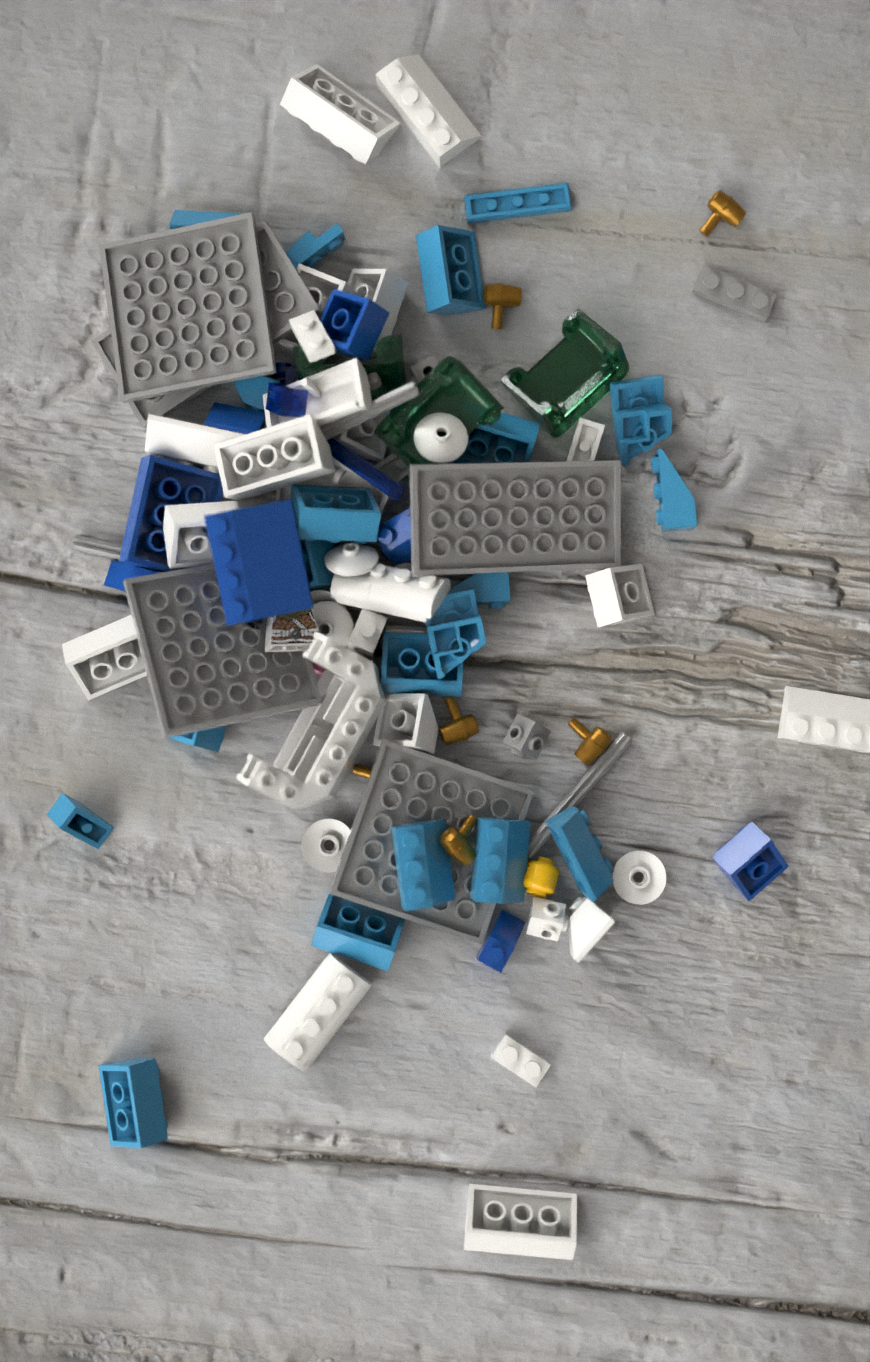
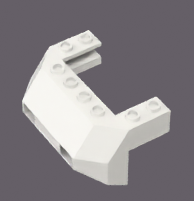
[236,632,386,810]

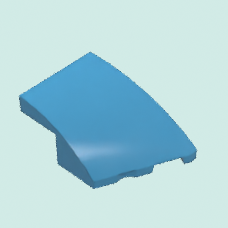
[610,374,672,466]
[425,588,486,679]

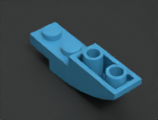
[287,223,345,269]

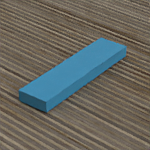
[464,183,572,224]

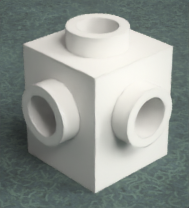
[526,897,569,941]

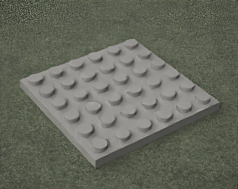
[99,212,277,403]
[124,563,323,739]
[329,738,535,944]

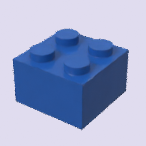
[319,289,390,363]

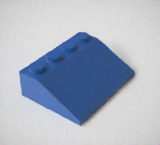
[118,455,223,572]
[204,499,314,625]

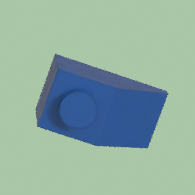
[476,909,526,973]

